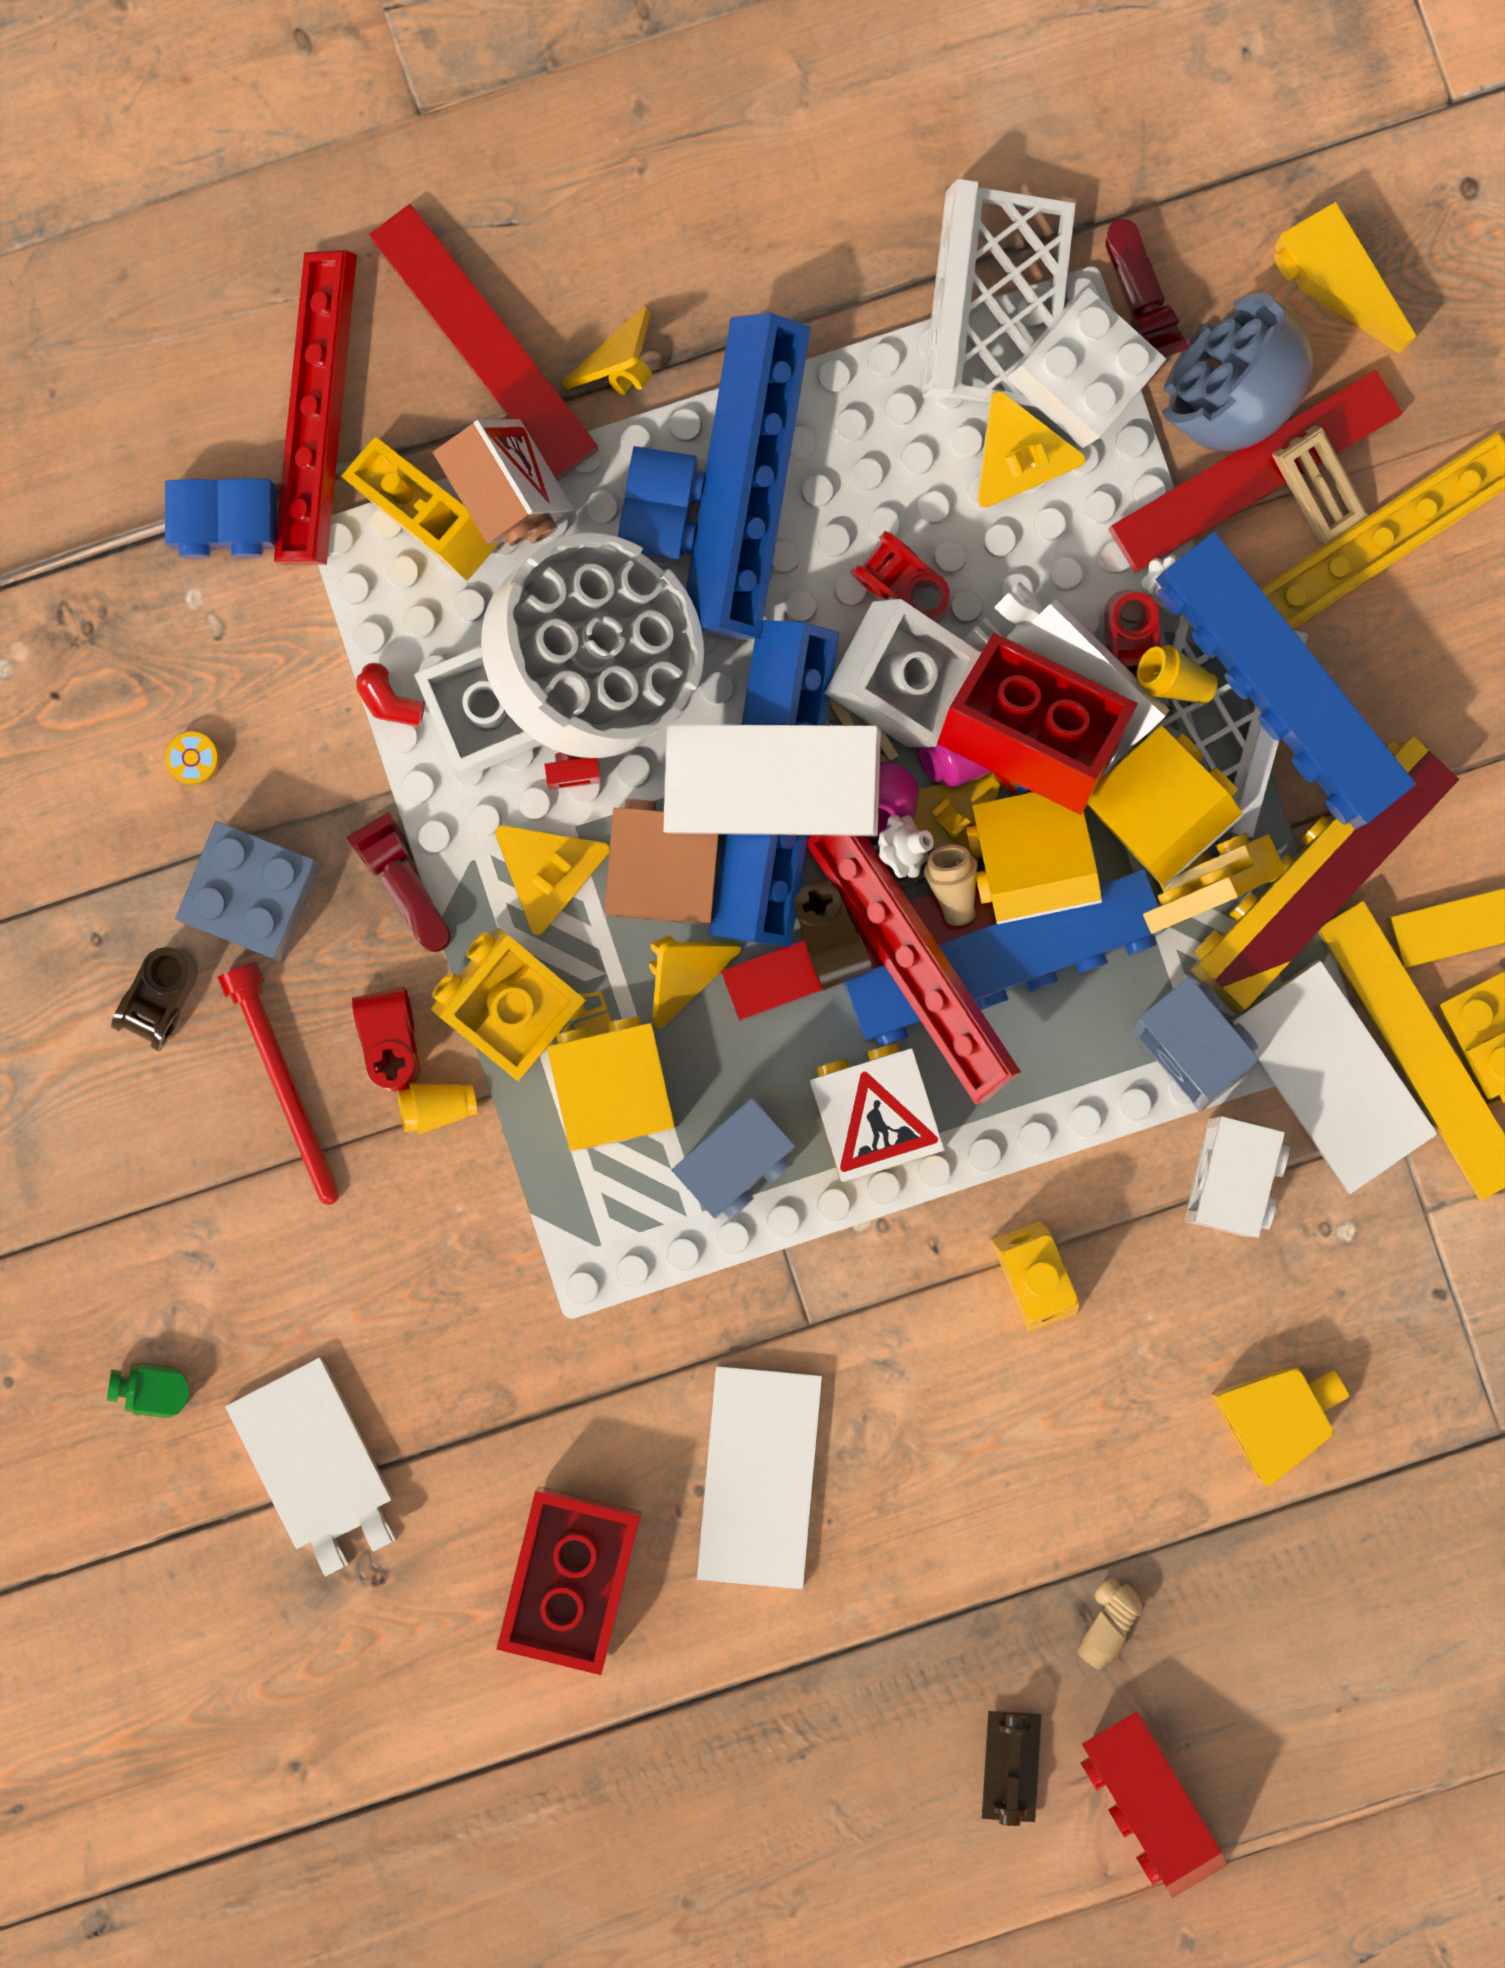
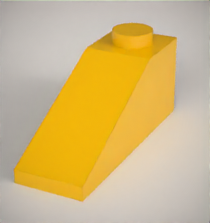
[1274,202,1417,353]
[341,436,500,581]

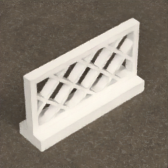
[922,179,1076,411]
[1147,613,1308,841]

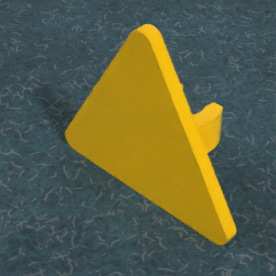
[561,306,652,395]
[977,391,1085,508]
[913,771,1000,867]
[495,825,610,935]
[649,935,741,1029]

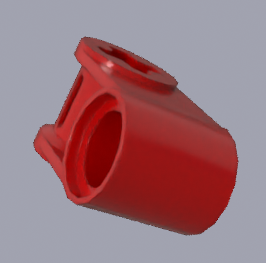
[850,531,950,624]
[1104,590,1161,678]
[352,987,420,1092]

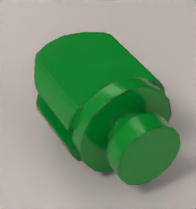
[107,1363,189,1418]

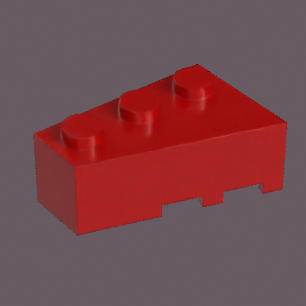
[1080,1711,1227,1898]

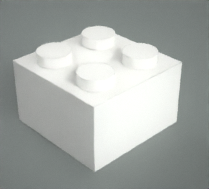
[1005,287,1166,448]
[824,599,981,747]
[414,645,543,779]
[1184,1116,1290,1238]

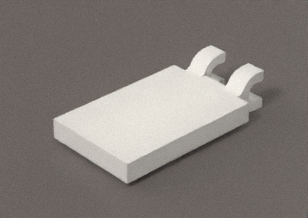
[963,582,1170,776]
[225,1357,397,1577]

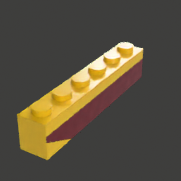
[1190,736,1460,1014]

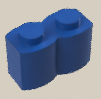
[618,446,705,566]
[165,478,276,559]

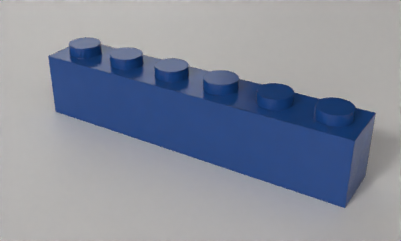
[686,313,811,640]
[1155,531,1416,829]
[709,620,840,948]
[843,869,1167,1048]

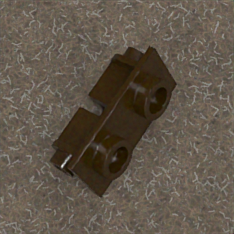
[981,1710,1042,1826]

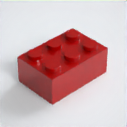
[937,632,1138,815]
[496,1486,642,1675]

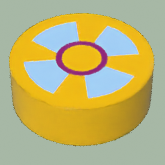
[165,731,220,786]

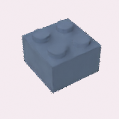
[175,820,321,963]
[1132,976,1260,1113]
[671,1098,795,1220]

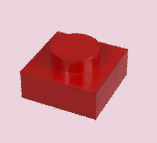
[544,752,602,790]

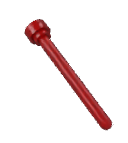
[217,962,339,1205]

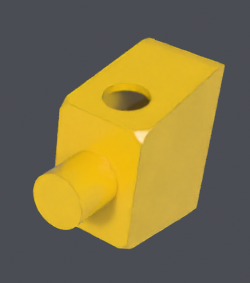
[991,1220,1079,1333]
[1211,1365,1349,1487]

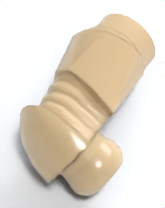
[1076,1579,1143,1671]

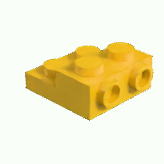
[1143,832,1286,934]
[431,927,586,1081]
[1436,971,1505,1103]

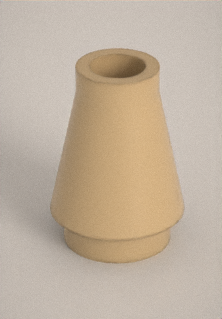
[924,844,977,926]

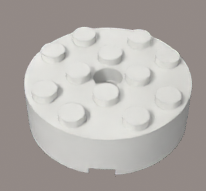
[481,533,704,758]

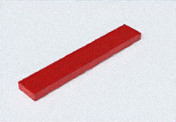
[369,204,599,481]
[273,250,357,565]
[1108,369,1403,574]
[807,835,1021,1105]
[721,879,997,1022]

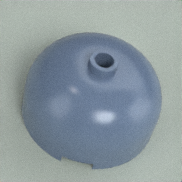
[1162,292,1313,451]

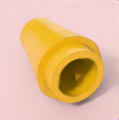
[1137,645,1218,704]
[397,1083,477,1135]

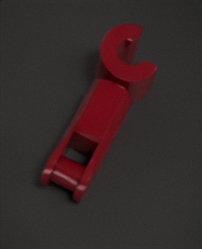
[1105,218,1190,357]
[347,812,451,952]

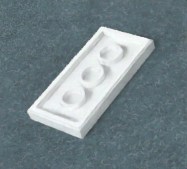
[663,725,881,836]
[1229,959,1437,1194]
[697,1366,822,1590]

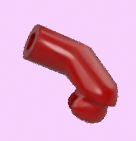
[356,662,425,728]

